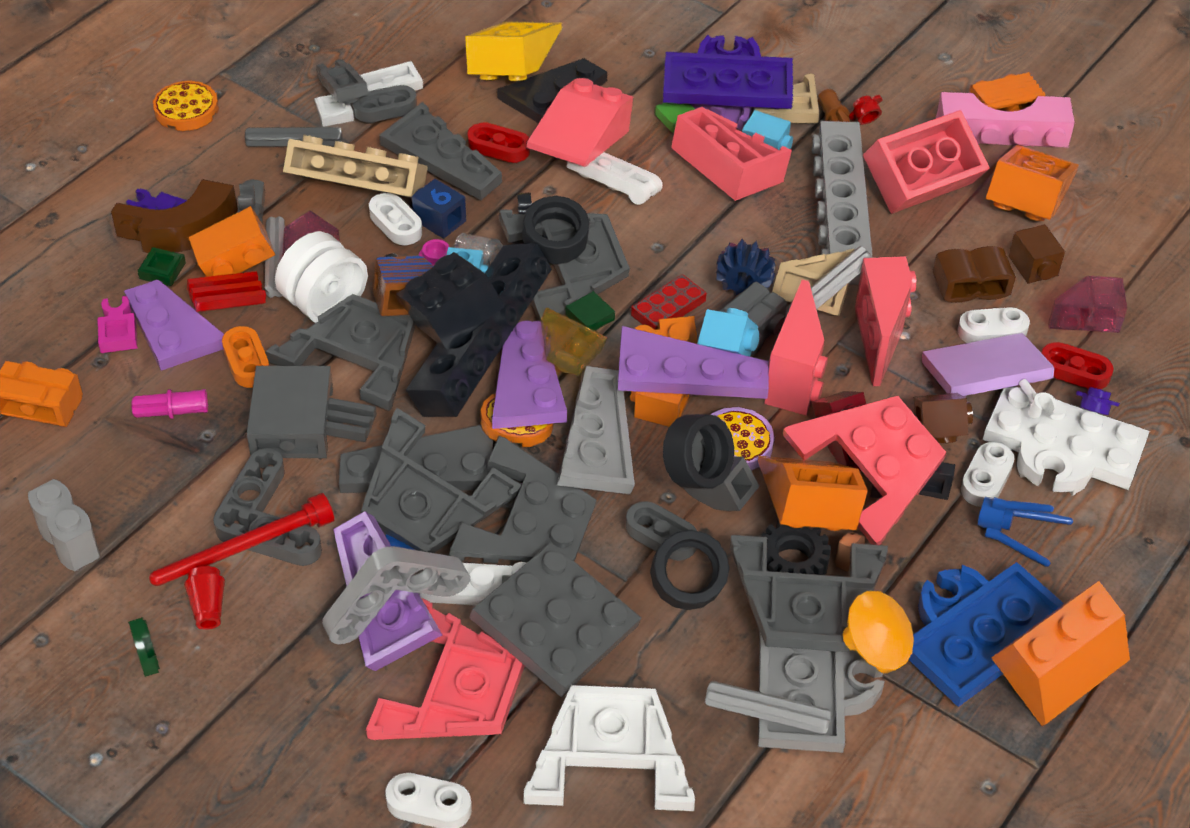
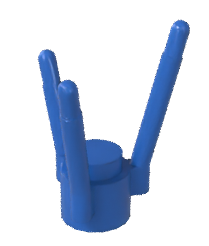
[978,496,1073,567]

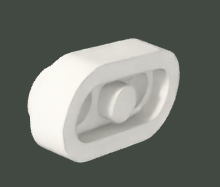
[369,193,422,245]
[957,307,1030,343]
[961,442,1015,507]
[385,773,472,828]

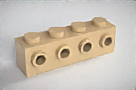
[283,135,428,197]

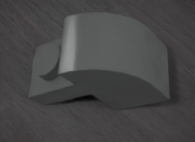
[683,431,759,511]

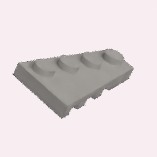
[557,366,635,494]

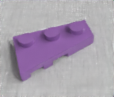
[124,280,224,371]

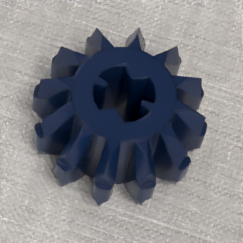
[716,238,776,297]

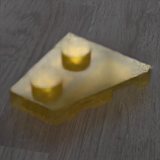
[541,308,608,376]

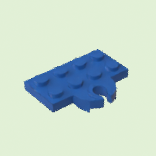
[908,562,1064,707]

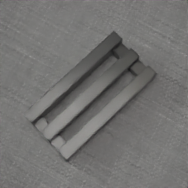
[326,398,377,442]

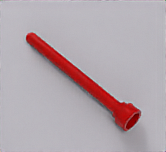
[149,493,335,586]

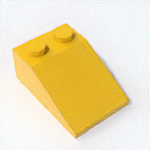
[465,22,562,81]

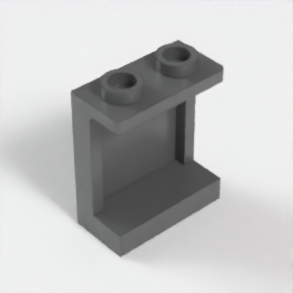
[247,365,333,458]

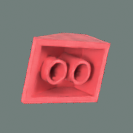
[527,78,633,167]
[855,256,916,386]
[764,279,828,416]

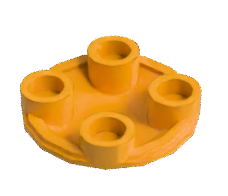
[843,591,914,673]

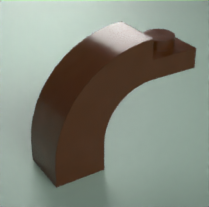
[111,179,238,253]

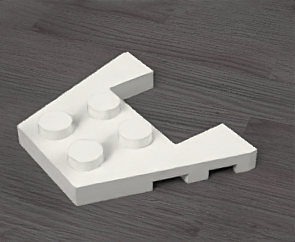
[524,685,695,811]

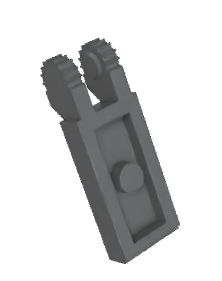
[316,59,369,103]

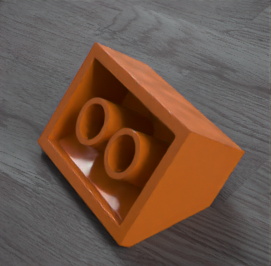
[991,581,1130,726]

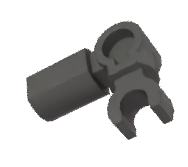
[237,179,265,224]

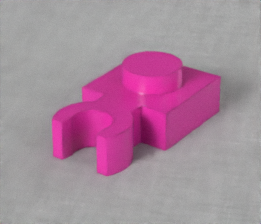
[97,296,138,353]

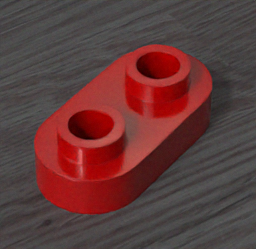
[467,122,530,163]
[1041,342,1114,389]

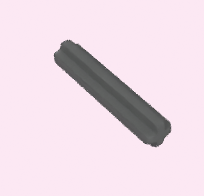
[245,127,343,147]

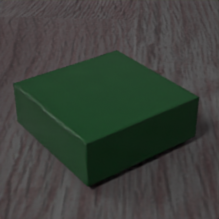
[137,247,186,286]
[566,291,615,335]

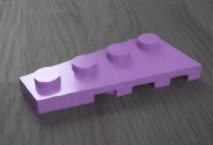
[492,321,567,429]
[618,326,769,399]
[333,511,442,671]

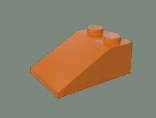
[986,145,1079,221]

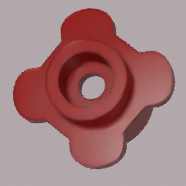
[849,95,883,125]

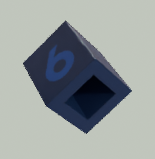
[412,179,466,239]

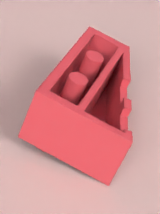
[671,107,792,201]

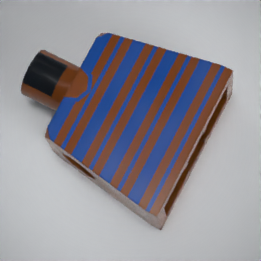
[372,253,434,316]

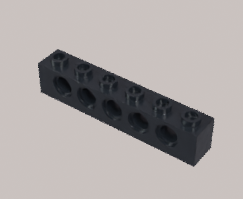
[406,243,552,417]

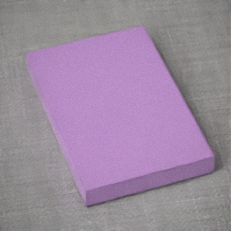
[922,333,1054,396]

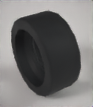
[522,196,590,264]
[663,414,735,489]
[650,530,730,610]

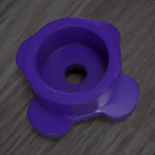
[1076,387,1120,415]

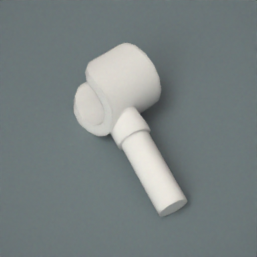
[1019,379,1056,419]

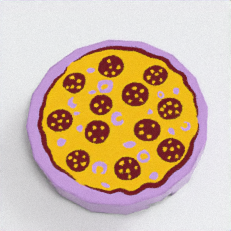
[710,407,775,471]

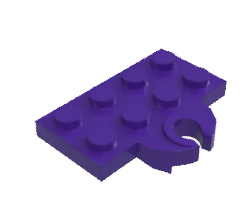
[663,35,793,109]

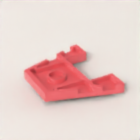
[783,396,946,545]
[366,598,525,740]

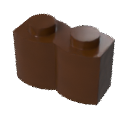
[933,246,1016,303]

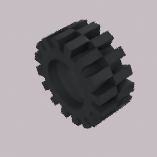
[761,520,831,575]

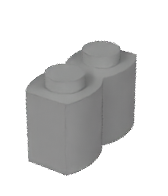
[28,479,100,571]

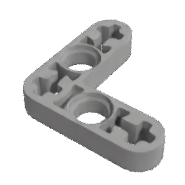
[322,546,470,644]

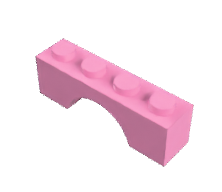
[936,92,1075,148]

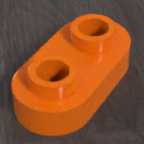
[222,326,269,388]

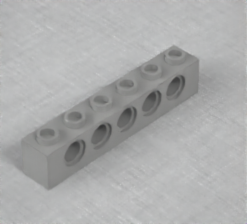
[812,121,873,285]

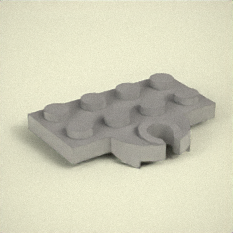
[758,633,885,753]

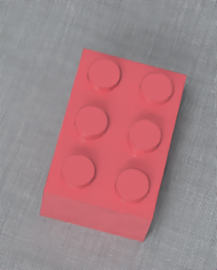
[863,110,990,214]

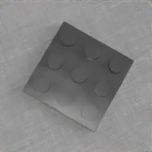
[469,543,642,697]

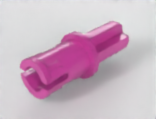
[131,389,208,419]

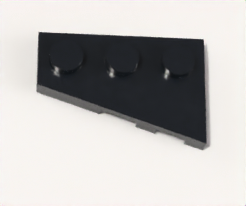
[497,58,608,124]

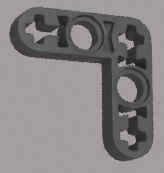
[213,448,322,566]

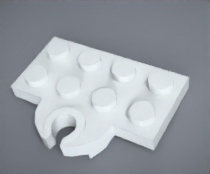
[983,386,1150,496]

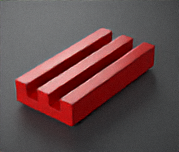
[187,271,266,312]

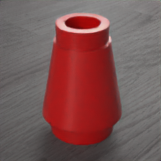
[184,566,225,630]

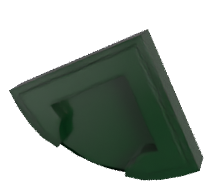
[129,617,160,677]

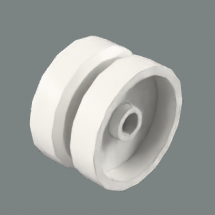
[275,231,368,323]

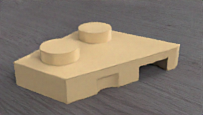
[752,74,819,124]
[772,249,855,316]

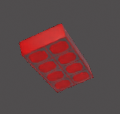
[631,274,707,330]

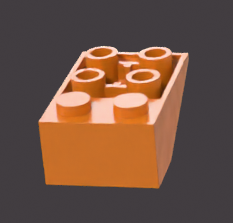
[758,456,868,531]

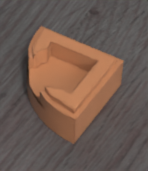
[835,532,865,572]

